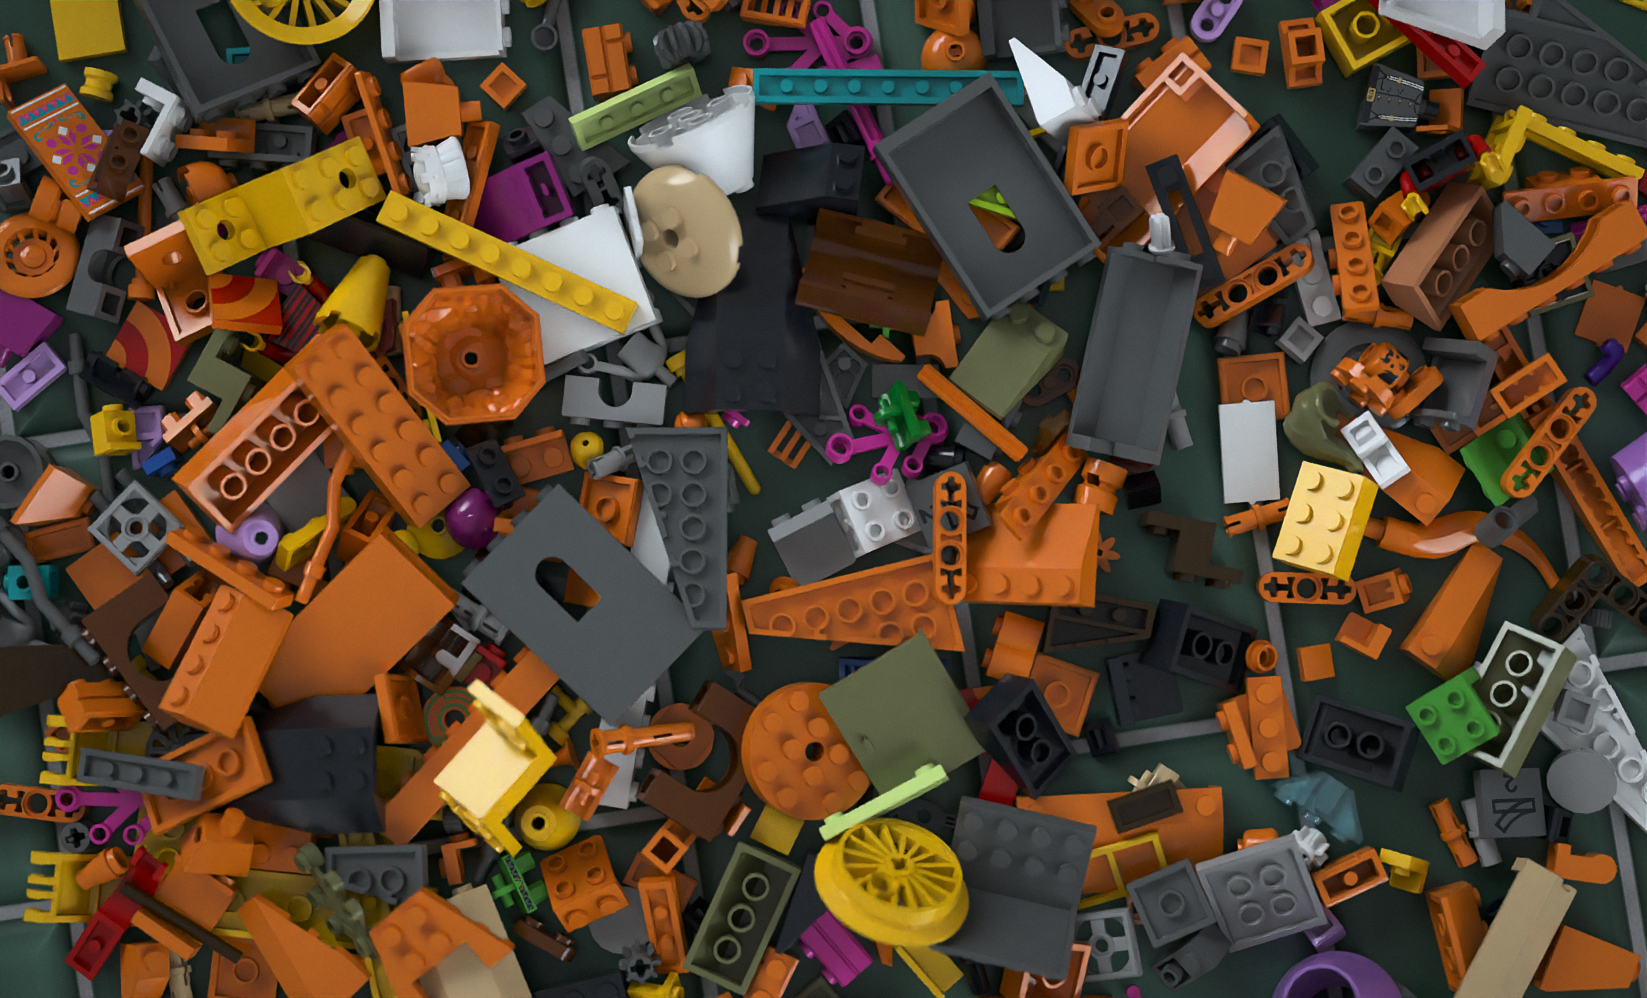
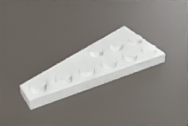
[1540,626,1647,834]

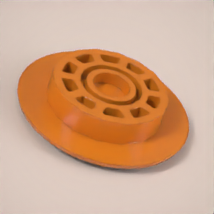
[0,212,81,298]

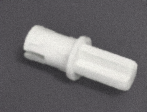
[1148,212,1175,257]

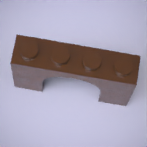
[81,572,180,733]
[634,680,755,842]

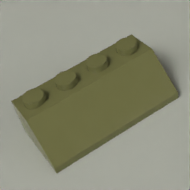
[1465,621,1578,778]
[682,841,802,996]

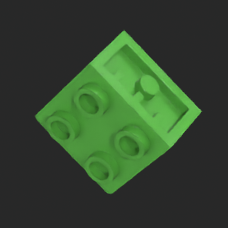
[1460,413,1555,507]
[1405,666,1500,765]

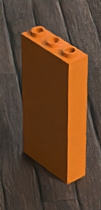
[257,525,460,709]

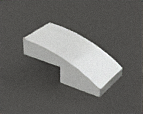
[1340,410,1411,490]

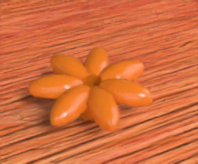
[1097,532,1120,573]

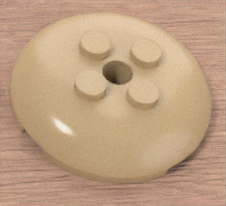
[628,165,743,298]

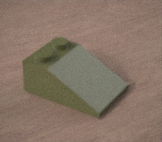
[948,299,1068,420]

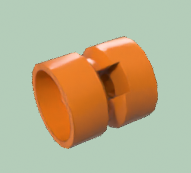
[28,175,83,234]
[1071,457,1128,516]

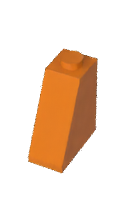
[141,568,233,670]
[1530,923,1641,992]

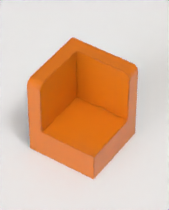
[1334,612,1392,660]

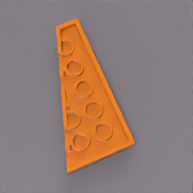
[741,554,965,652]

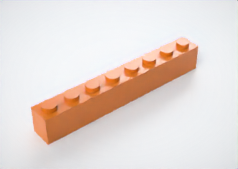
[382,645,560,844]

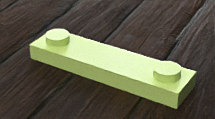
[568,63,703,151]
[819,763,950,842]

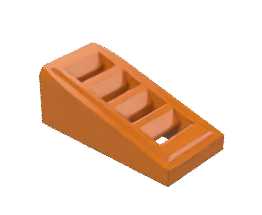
[740,0,811,29]

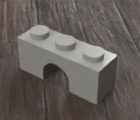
[562,375,669,429]

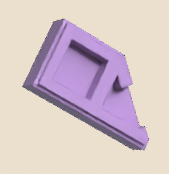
[786,105,830,149]
[129,405,166,470]

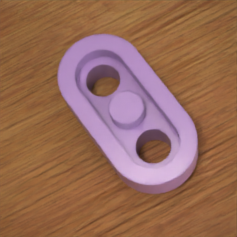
[1190,0,1243,43]

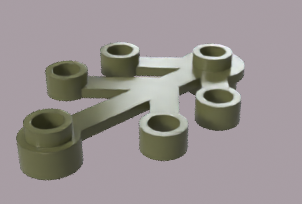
[293,842,379,960]

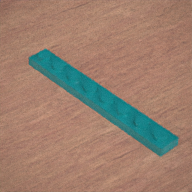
[753,68,1024,107]

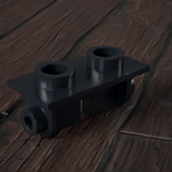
[1249,267,1290,337]
[79,350,156,411]
[464,437,526,511]

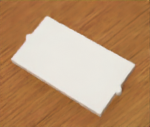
[623,186,643,268]
[1218,399,1280,505]

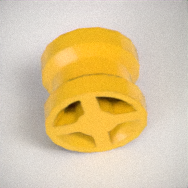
[79,67,119,103]

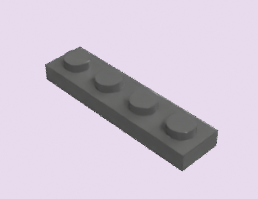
[76,747,205,800]

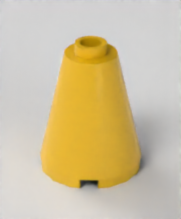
[313,254,391,352]
[514,783,581,851]

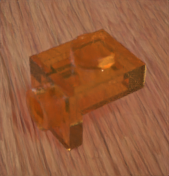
[1030,409,1071,457]

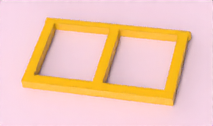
[1078,831,1168,910]

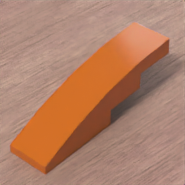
[1429,352,1568,455]

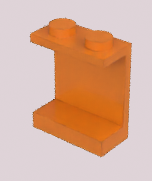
[130,852,242,961]

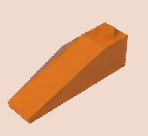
[1336,412,1466,526]
[1398,542,1503,682]
[237,893,372,998]

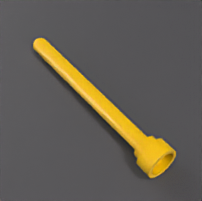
[665,350,761,495]

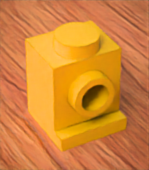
[90,404,142,456]

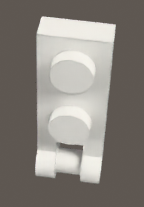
[1283,229,1342,327]

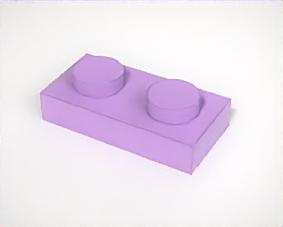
[0,342,68,411]

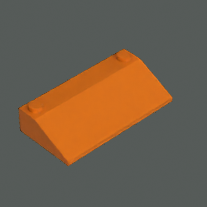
[1078,52,1261,264]
[1014,785,1224,894]

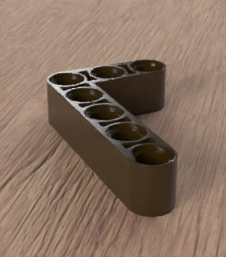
[1529,554,1647,642]

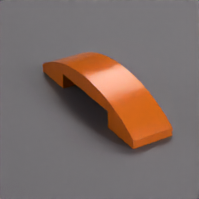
[802,267,905,364]

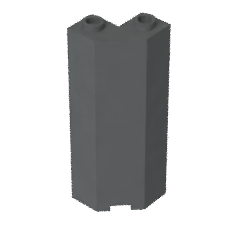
[1065,242,1203,465]

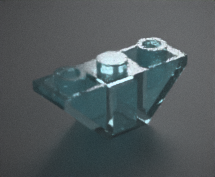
[1268,770,1363,845]

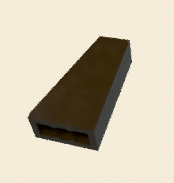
[0,644,120,717]

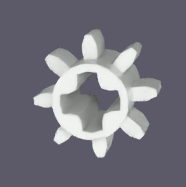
[1291,826,1330,871]

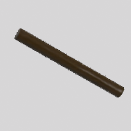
[119,881,244,964]

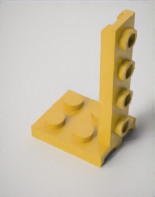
[1466,105,1645,190]

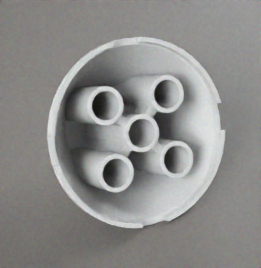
[628,85,755,196]

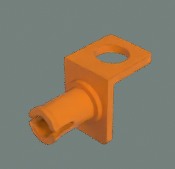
[0,33,48,111]

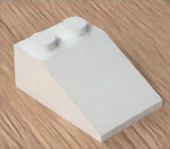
[1009,38,1102,148]

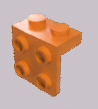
[1215,687,1301,770]
[540,835,630,933]

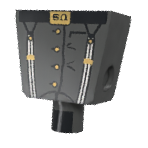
[1355,63,1440,134]

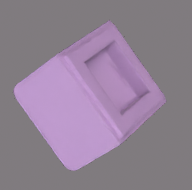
[1303,907,1346,953]

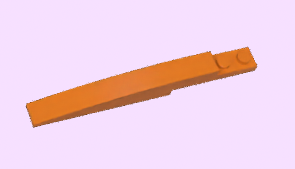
[1479,287,1647,587]

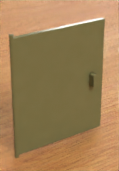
[817,629,985,796]

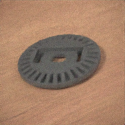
[1309,322,1426,431]

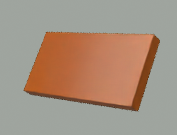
[65,490,215,611]

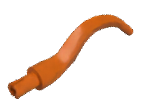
[1363,510,1570,601]

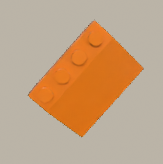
[952,503,1100,608]

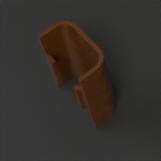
[795,207,943,337]

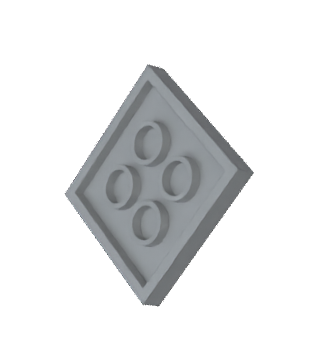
[1196,833,1328,953]

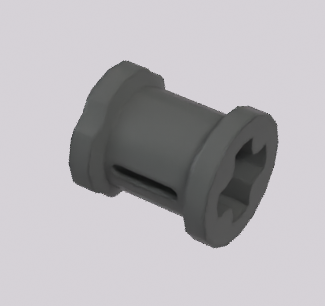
[60,820,101,853]

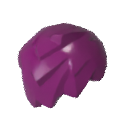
[445,488,500,550]

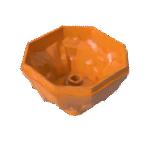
[401,283,546,425]

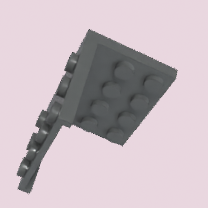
[928,795,1097,981]

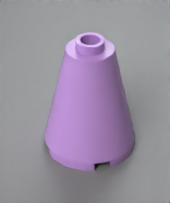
[215,502,284,566]

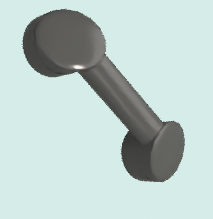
[530,0,562,52]

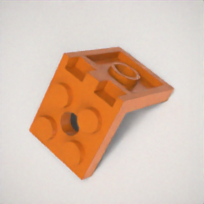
[124,220,224,348]

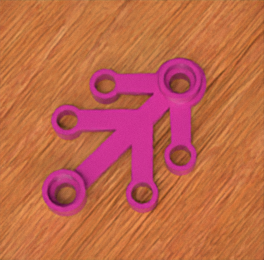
[743,0,873,69]
[825,404,949,486]
[55,785,152,845]

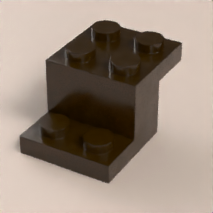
[1138,510,1243,590]

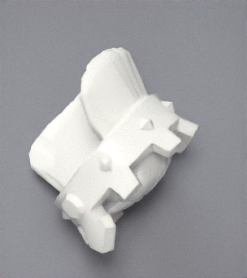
[411,137,470,208]

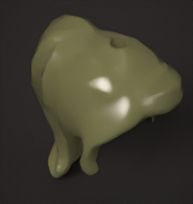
[1283,380,1363,474]

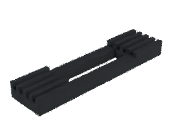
[1145,154,1225,291]

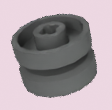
[0,434,56,511]

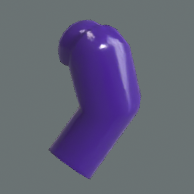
[1583,338,1624,387]

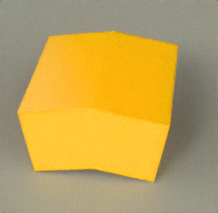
[750,804,805,856]

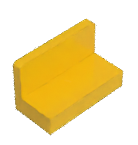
[894,945,964,998]

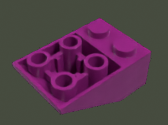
[474,151,578,243]

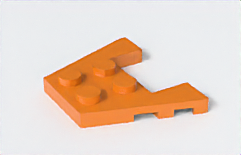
[369,886,515,998]

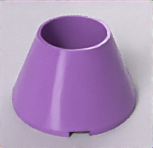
[1272,951,1402,998]

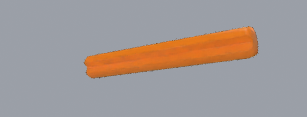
[917,364,1028,462]

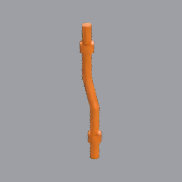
[294,441,353,605]

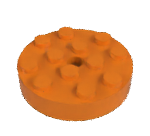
[741,682,871,820]

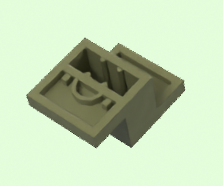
[187,329,267,435]

